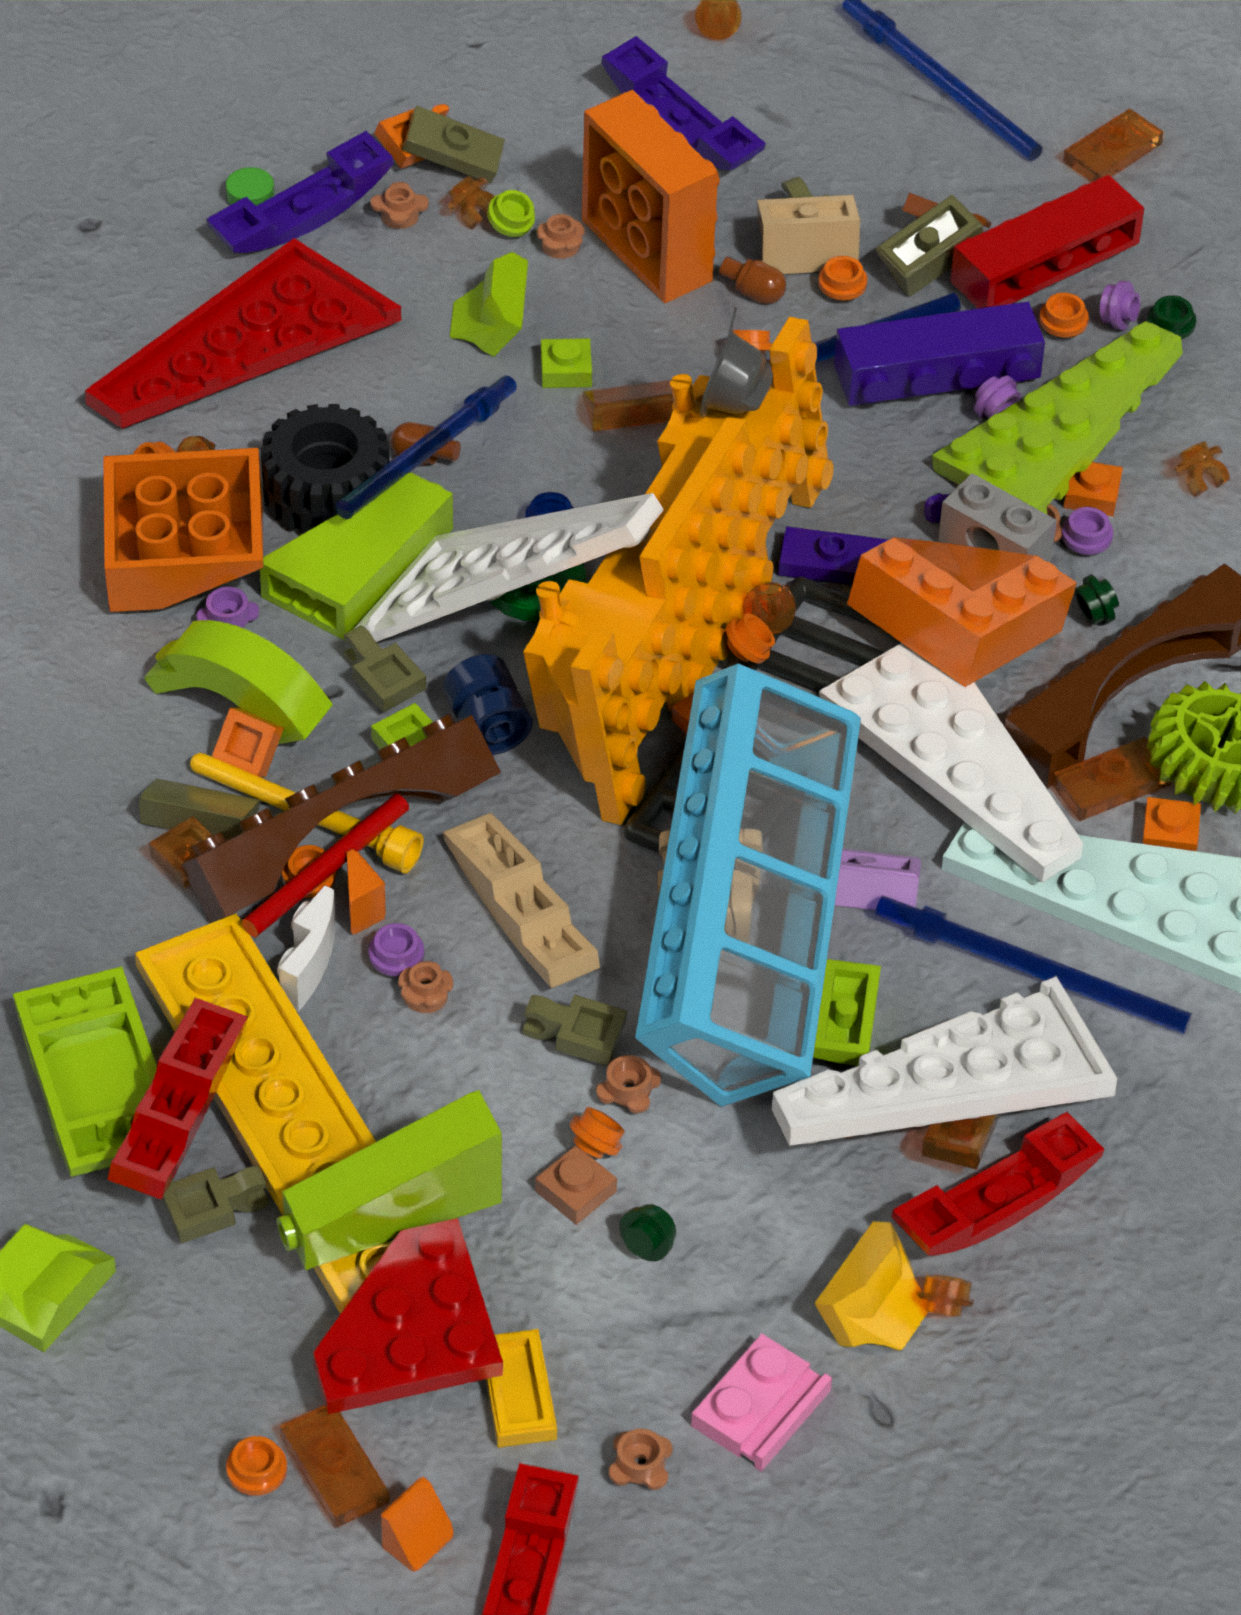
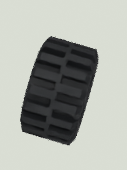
[261,404,390,535]

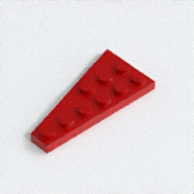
[85,238,402,429]

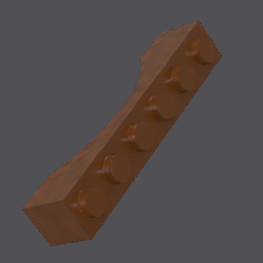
[1003,563,1241,789]
[181,714,501,923]

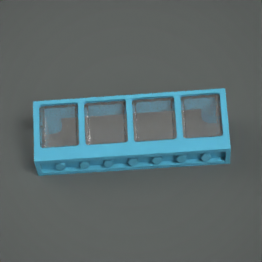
[635,663,861,1107]

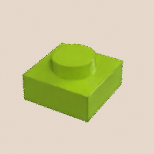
[541,338,592,388]
[371,703,433,749]

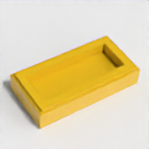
[486,1329,557,1448]

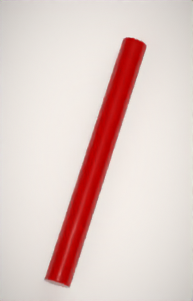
[242,793,409,937]

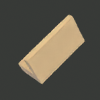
[757,195,860,274]

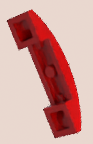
[891,1112,1104,1256]
[482,1463,579,1615]

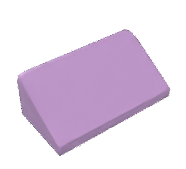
[835,849,922,914]

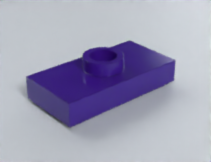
[778,526,888,585]

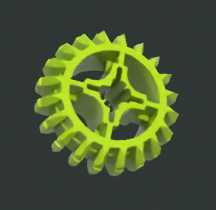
[1146,681,1241,814]

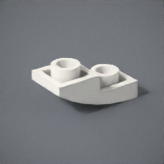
[277,885,335,1012]

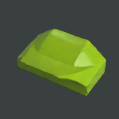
[450,252,528,357]
[813,959,881,1066]
[0,1224,116,1353]

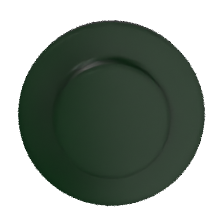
[1147,295,1197,339]
[1074,574,1119,625]
[619,1204,676,1261]

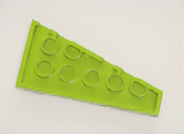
[932,321,1183,514]

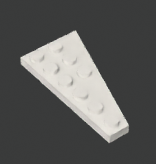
[354,493,664,642]
[819,643,1083,883]
[772,976,1117,1146]

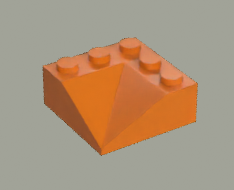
[582,89,719,304]
[103,448,264,612]
[847,537,1077,687]

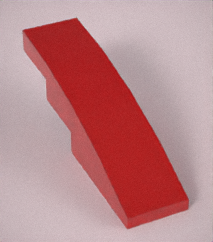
[107,998,248,1200]

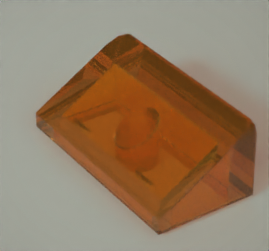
[583,380,674,431]

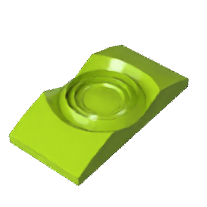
[13,966,157,1177]

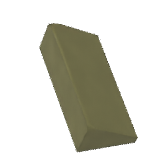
[876,194,983,297]
[139,778,260,841]

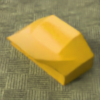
[814,1221,931,1351]

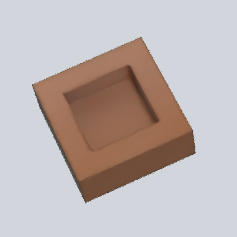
[535,1145,617,1225]

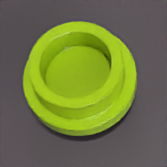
[487,190,535,237]

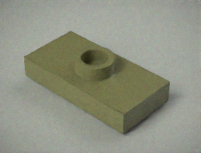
[402,105,505,184]

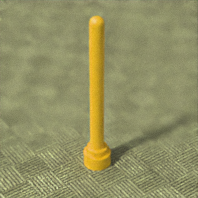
[190,753,424,874]

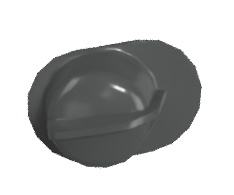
[700,307,773,419]

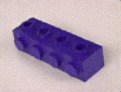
[834,301,1045,406]

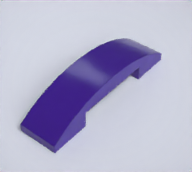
[601,36,766,171]
[206,131,394,253]

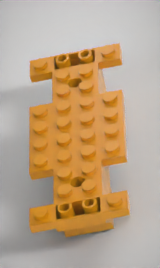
[523,317,834,825]

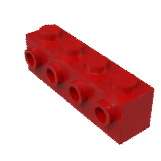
[950,174,1145,309]

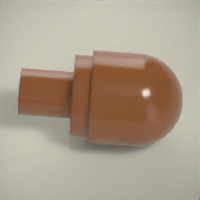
[719,256,786,305]
[390,422,461,466]

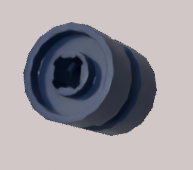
[443,654,533,755]

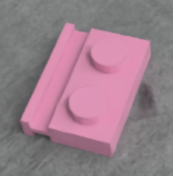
[691,1334,832,1472]

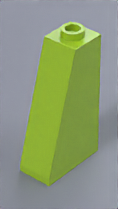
[260,472,453,641]
[276,1090,502,1270]

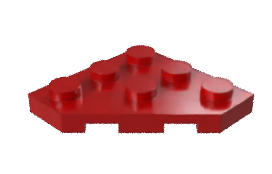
[313,1218,503,1415]

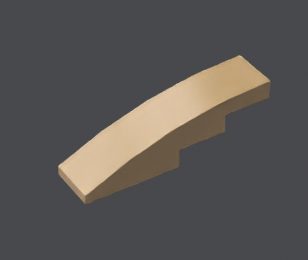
[443,813,600,989]

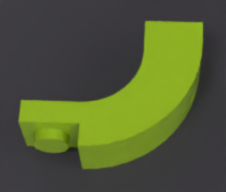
[144,620,333,744]

